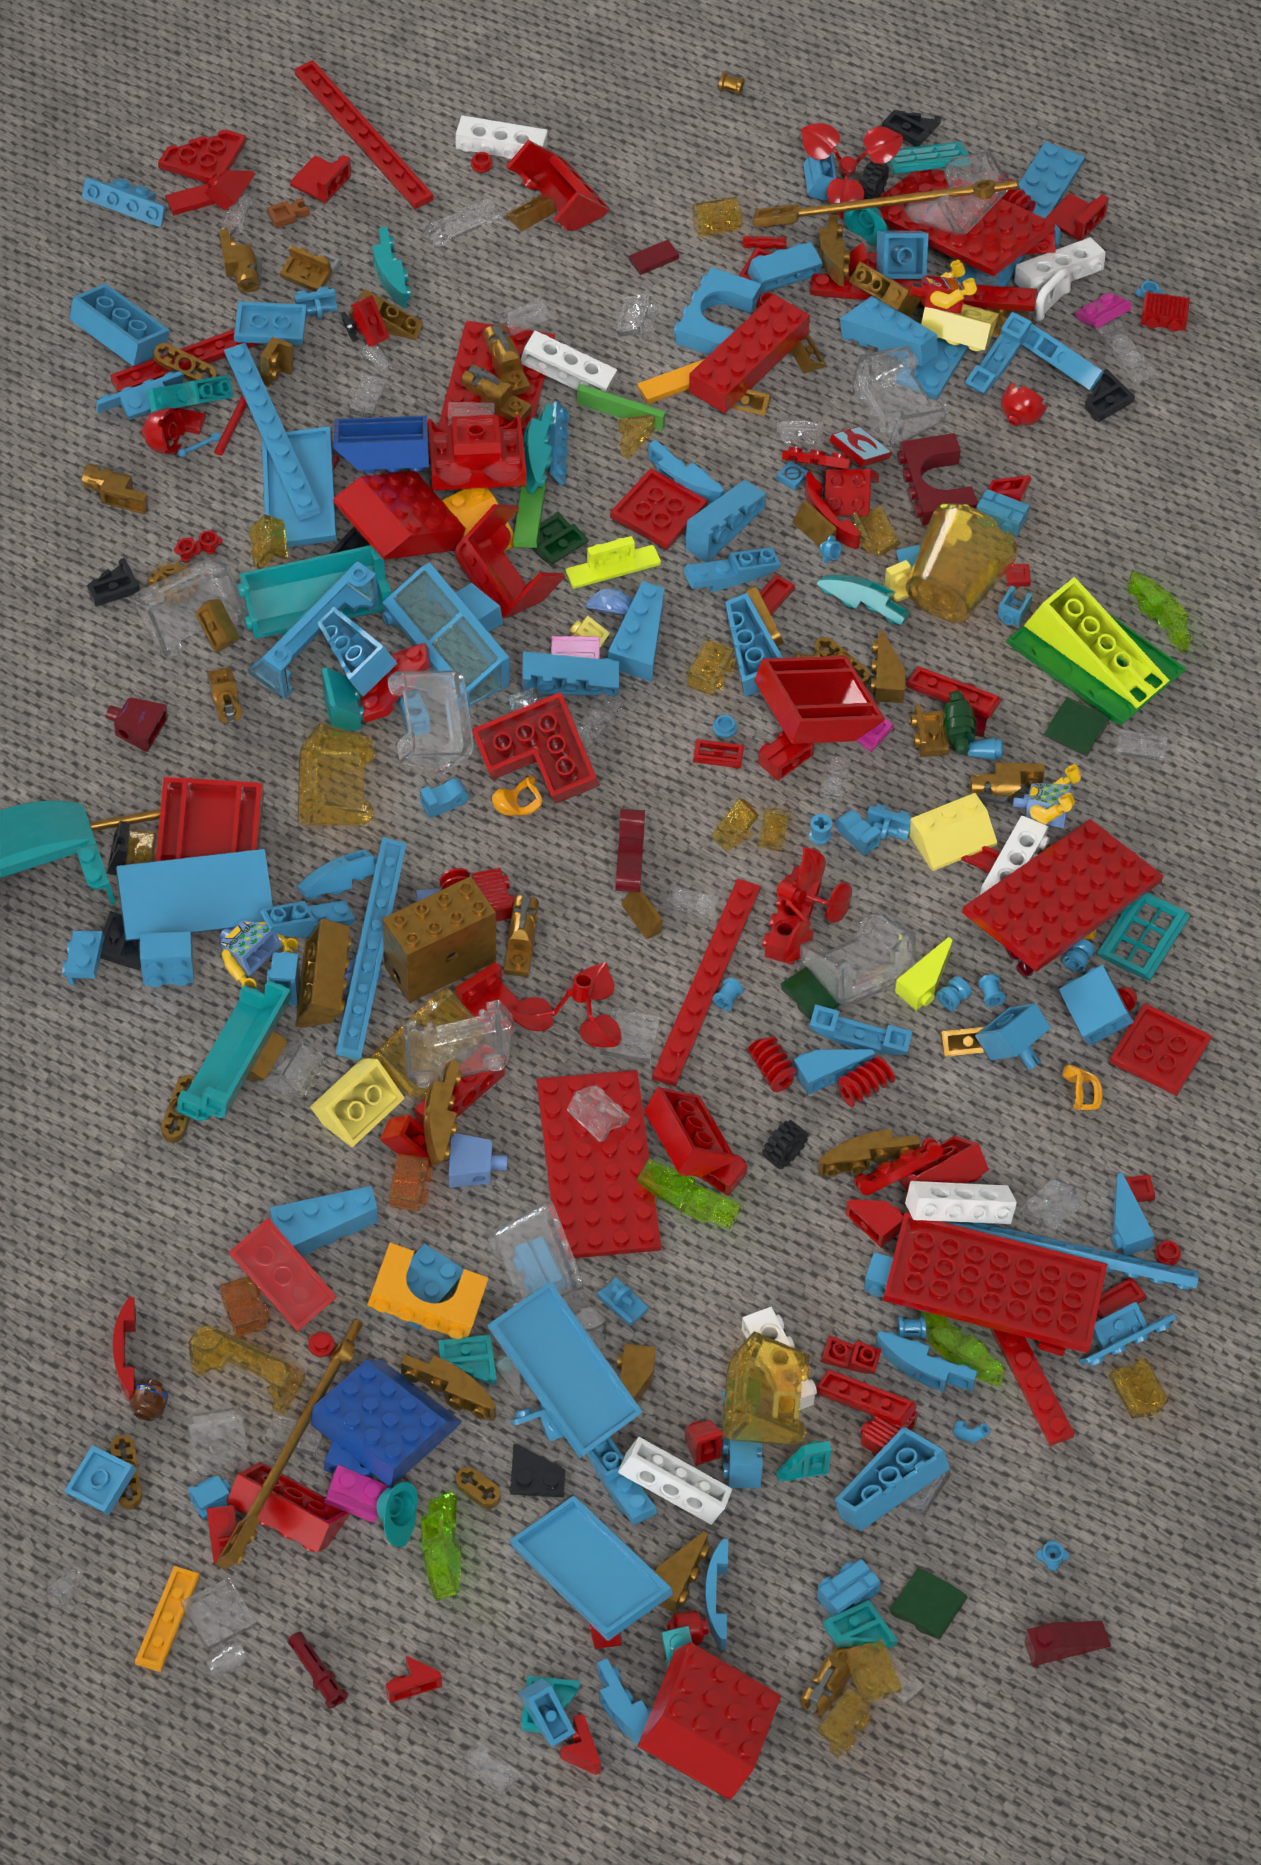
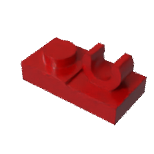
[207,1505,236,1564]

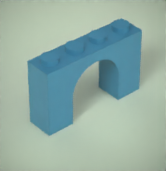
[673,267,761,355]

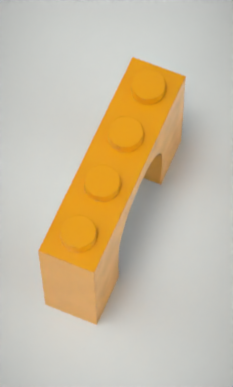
[367,1242,488,1339]

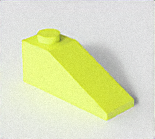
[895,937,953,1011]

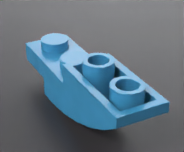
[1022,324,1104,391]
[648,440,724,504]
[683,547,781,592]
[297,849,378,899]
[260,900,355,937]
[876,1331,977,1392]
[586,1437,657,1526]
[597,1658,652,1745]

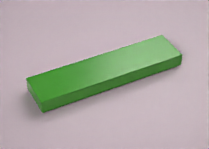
[577,384,666,431]
[513,480,547,548]

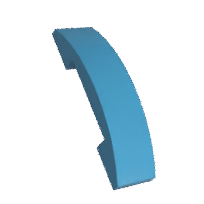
[965,312,1032,395]
[809,1004,913,1055]
[705,1539,728,1650]

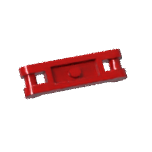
[854,1137,943,1195]

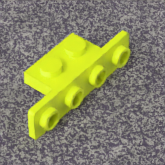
[566,536,661,589]

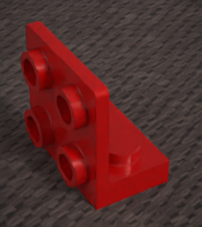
[290,154,351,204]
[1046,193,1109,241]
[825,469,879,516]
[456,962,520,1036]

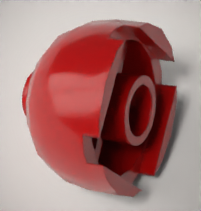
[1001,383,1048,427]
[142,408,185,454]

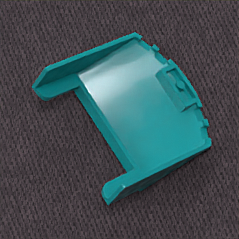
[0,801,116,905]

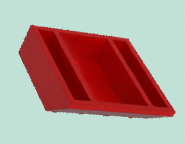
[333,471,466,560]
[754,656,885,744]
[155,777,264,862]
[637,1642,781,1799]

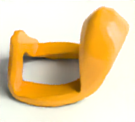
[492,775,542,816]
[1062,1064,1103,1110]

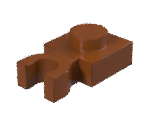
[267,198,310,228]

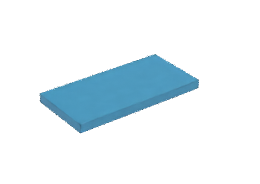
[262,426,337,549]
[116,849,273,941]
[487,1281,643,1458]
[510,1496,673,1641]

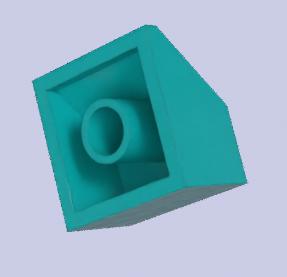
[322,668,364,734]

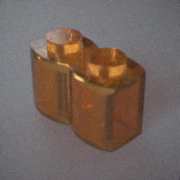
[389,1154,433,1211]
[220,1276,270,1338]

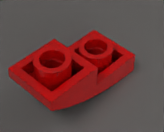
[820,1336,881,1374]

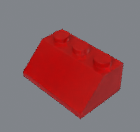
[898,1136,989,1192]

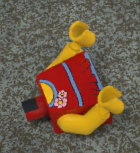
[909,260,977,314]

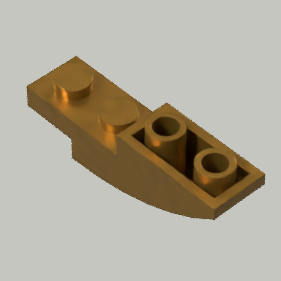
[819,215,850,286]
[424,1059,462,1167]
[818,1129,920,1177]
[401,1355,496,1421]

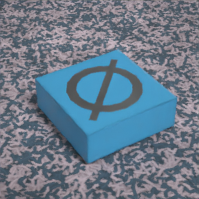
[776,461,808,491]

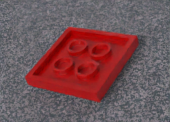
[610,468,708,550]
[1109,1003,1212,1096]

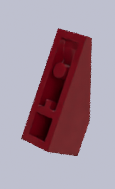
[1024,1621,1111,1667]

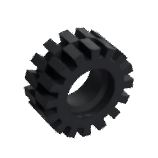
[859,161,889,200]
[762,1120,809,1169]

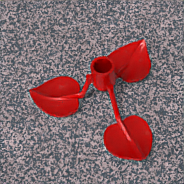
[801,123,903,220]
[777,847,852,962]
[509,962,622,1048]

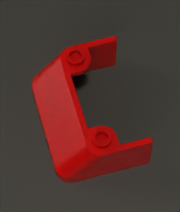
[506,139,610,231]
[455,504,565,618]

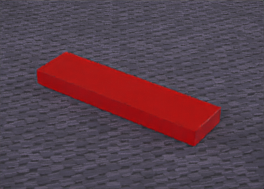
[906,666,1001,719]
[816,1369,917,1427]

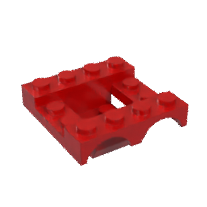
[428,415,526,491]

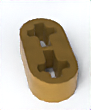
[456,1467,500,1509]

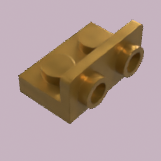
[260,337,293,387]

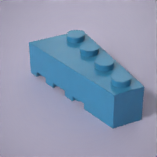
[840,296,938,366]
[685,480,767,562]
[608,581,664,682]
[725,593,783,697]
[317,606,397,696]
[523,651,619,696]
[270,1186,378,1257]
[722,1381,763,1488]
[834,1426,950,1531]

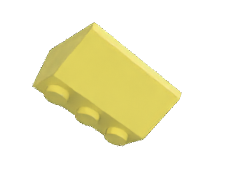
[921,304,999,351]
[909,793,997,871]
[310,1058,405,1147]

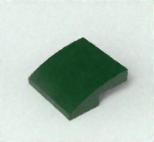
[531,512,589,565]
[1044,697,1110,757]
[781,959,853,1020]
[890,1568,968,1640]

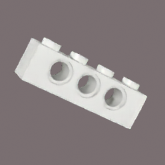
[456,115,548,159]
[1014,237,1106,294]
[521,331,617,392]
[980,815,1050,895]
[905,1181,1017,1224]
[742,1307,817,1415]
[618,1437,732,1525]

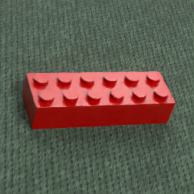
[689,294,810,413]

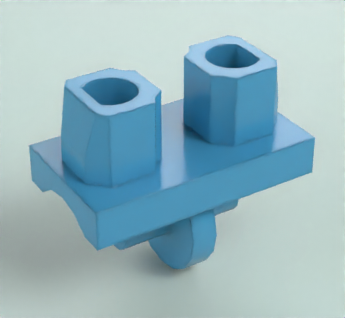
[294,286,338,319]
[866,804,912,841]
[597,1277,649,1327]

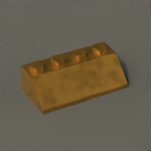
[295,918,352,1028]

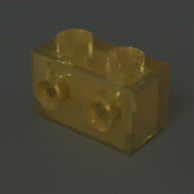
[693,197,742,237]
[687,639,736,696]

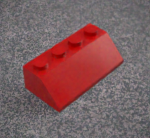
[644,1087,736,1177]
[227,1462,350,1553]

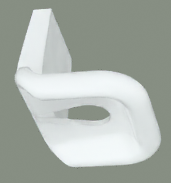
[1027,268,1071,322]

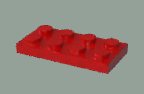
[228,1218,337,1332]

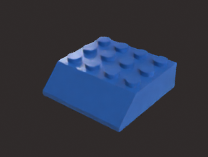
[333,415,429,473]
[311,1359,461,1488]

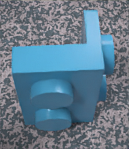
[63,931,105,985]

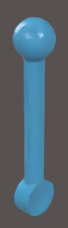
[178,432,221,457]

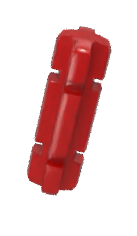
[743,236,786,249]

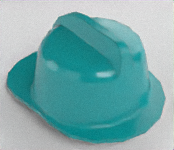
[844,207,888,246]
[376,1482,418,1547]

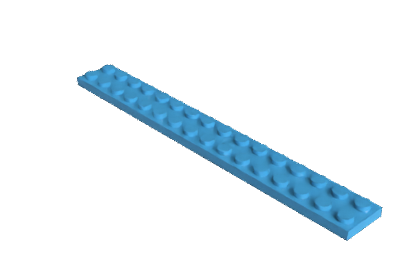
[896,142,1085,400]

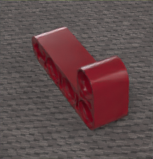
[615,809,645,892]

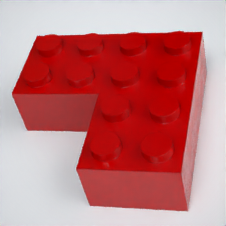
[471,692,600,804]

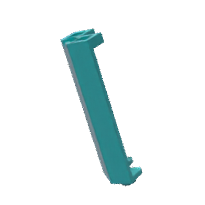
[237,545,391,639]
[177,981,291,1121]

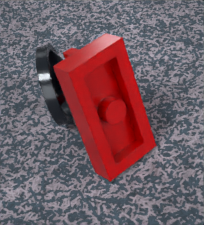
[340,295,390,347]

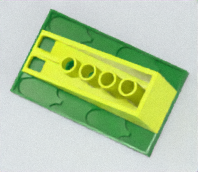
[1006,577,1186,726]

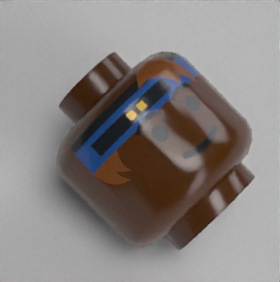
[130,1379,168,1421]

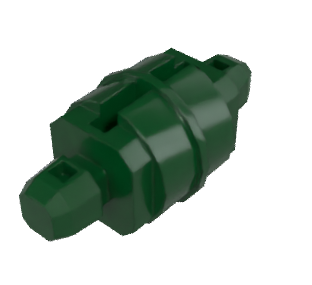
[943,691,977,755]

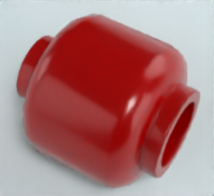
[667,1610,709,1646]

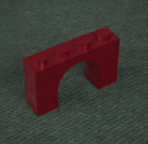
[897,433,978,526]

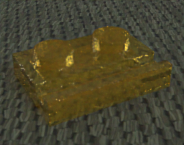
[844,1639,902,1703]

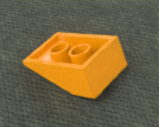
[442,488,514,551]

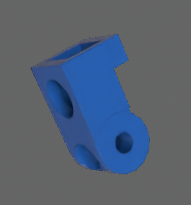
[324,1440,375,1479]

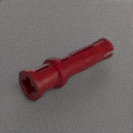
[287,1632,348,1709]

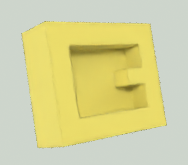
[884,560,916,602]
[569,615,610,648]

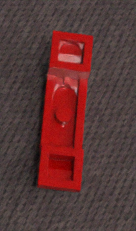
[805,471,861,550]
[113,1297,136,1402]

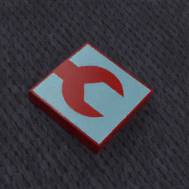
[829,426,892,467]

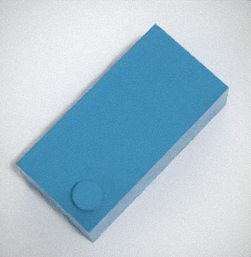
[69,283,170,366]

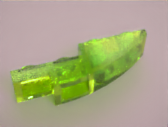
[1128,571,1191,652]
[637,1159,741,1229]
[920,1311,1004,1386]
[421,1492,462,1601]

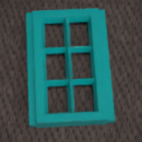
[886,141,972,174]
[1097,893,1190,981]

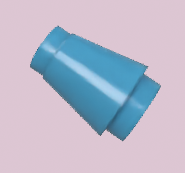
[968,737,1003,761]

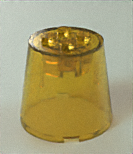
[906,504,1018,623]

